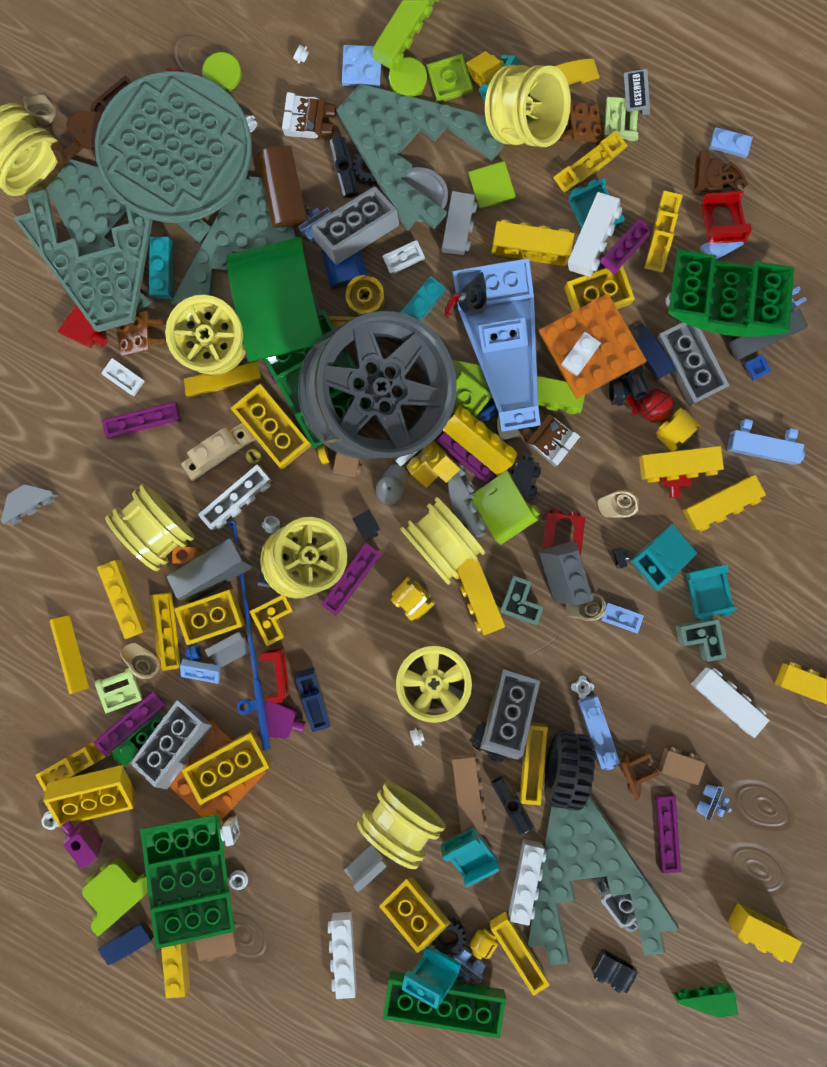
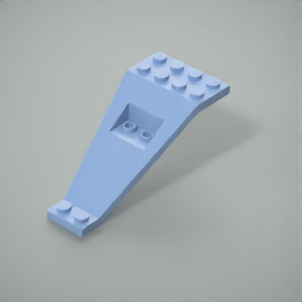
[452,258,540,432]

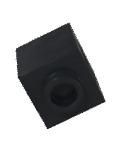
[352,510,381,540]

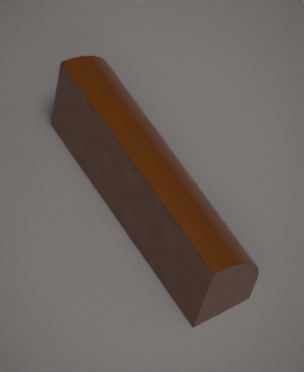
[257,146,306,228]

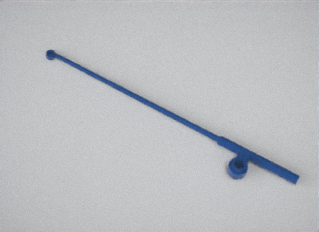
[228,521,271,750]

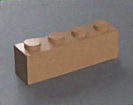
[451,753,488,835]

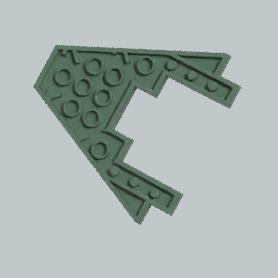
[336,84,504,231]
[46,159,211,313]
[172,176,320,326]
[14,189,153,332]
[528,796,679,965]

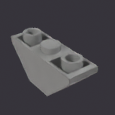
[1,484,59,525]

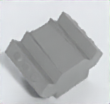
[593,876,664,932]

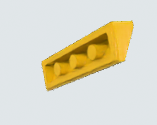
[184,361,262,398]
[150,592,181,671]
[50,615,89,694]

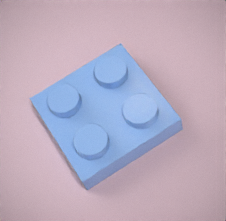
[342,45,381,88]

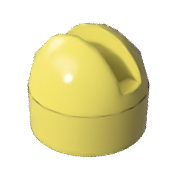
[246,449,262,464]

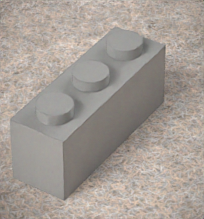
[442,191,478,257]

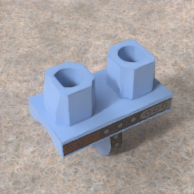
[298,207,331,242]
[696,784,732,821]
[452,946,486,983]

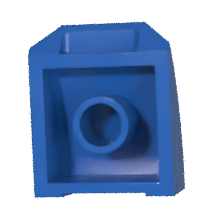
[322,249,367,290]

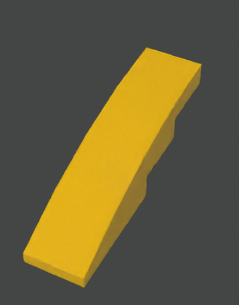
[644,191,683,272]
[35,743,112,792]

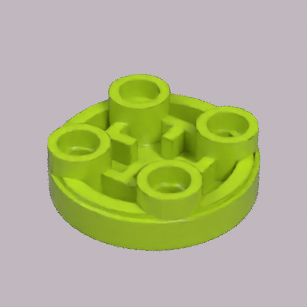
[202,52,242,93]
[389,57,427,97]

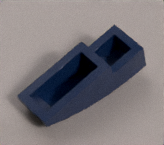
[630,323,676,381]
[295,667,331,732]
[98,920,154,965]

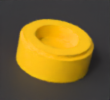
[317,444,331,464]

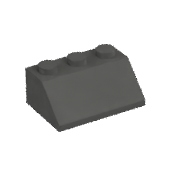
[538,540,593,606]

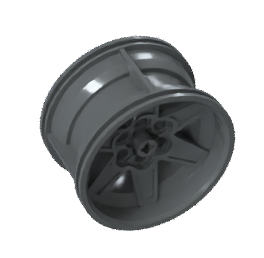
[298,311,457,459]

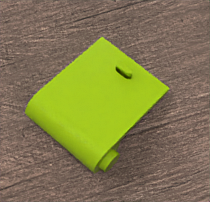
[472,470,540,544]

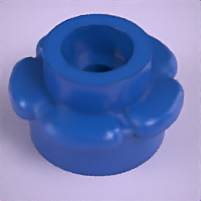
[185,644,202,661]

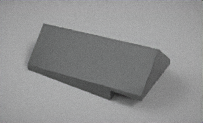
[166,537,253,604]

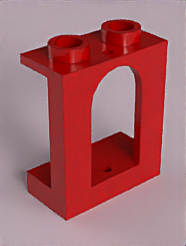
[701,190,752,245]
[540,510,586,559]
[260,648,290,704]

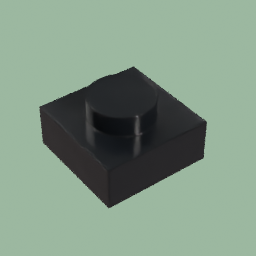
[612,548,629,569]

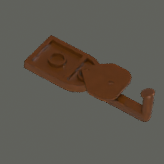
[51,75,132,165]

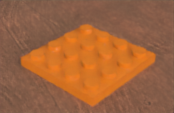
[539,293,647,399]
[169,719,267,822]

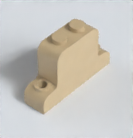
[181,423,256,481]

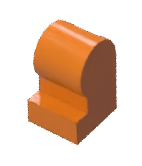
[172,546,201,563]

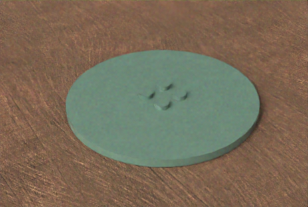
[95,71,252,223]

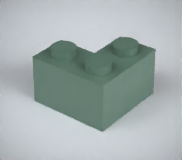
[499,575,544,625]
[675,618,727,662]

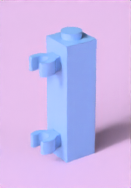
[727,419,805,465]
[577,694,620,770]

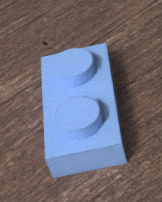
[709,127,753,158]
[699,242,744,260]
[600,602,644,634]
[180,659,220,684]

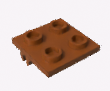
[556,102,604,143]
[118,311,167,356]
[620,752,659,800]

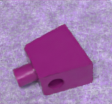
[257,701,306,739]
[60,820,103,869]

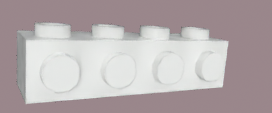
[568,192,622,277]
[198,465,273,530]
[691,667,770,738]
[508,839,546,925]
[328,912,357,999]

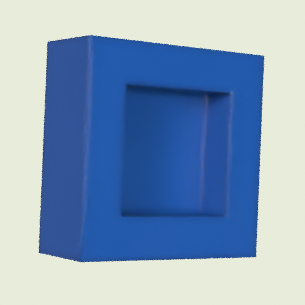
[743,354,771,381]

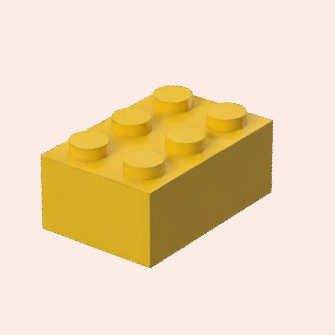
[564,265,635,312]
[174,589,246,645]
[379,877,451,953]
[727,902,802,963]

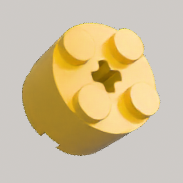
[346,275,385,317]
[656,408,701,452]
[391,576,436,621]

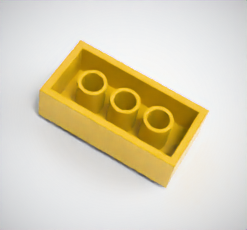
[491,220,575,266]
[230,384,312,469]
[181,729,273,805]
[43,765,136,827]

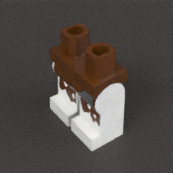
[282,92,336,140]
[520,411,580,467]

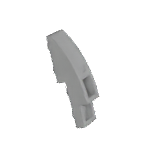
[448,462,487,537]

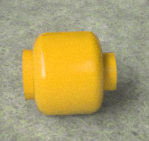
[469,928,498,960]

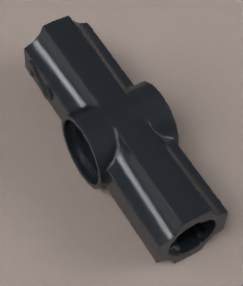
[329,136,359,199]
[620,365,650,400]
[491,775,534,834]

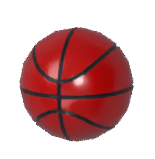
[639,389,674,423]

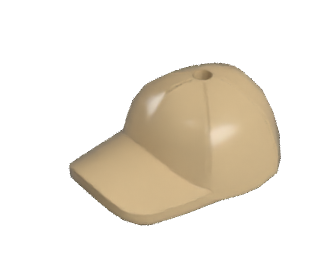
[23,95,56,127]
[598,489,639,518]
[566,593,606,621]
[120,643,160,679]

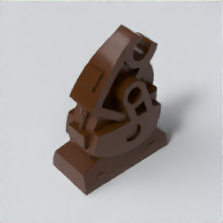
[693,150,748,195]

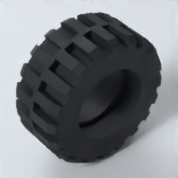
[544,731,596,811]

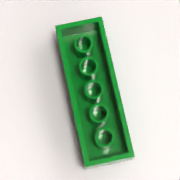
[383,971,506,1039]

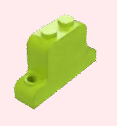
[82,858,148,937]

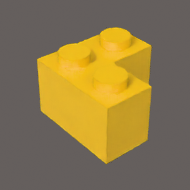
[466,51,505,87]
[406,440,460,488]
[249,595,295,646]

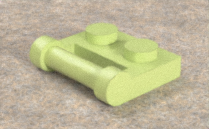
[604,97,638,141]
[95,668,143,714]

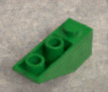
[111,713,163,769]
[673,983,738,1018]

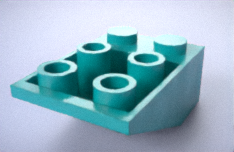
[629,524,697,591]

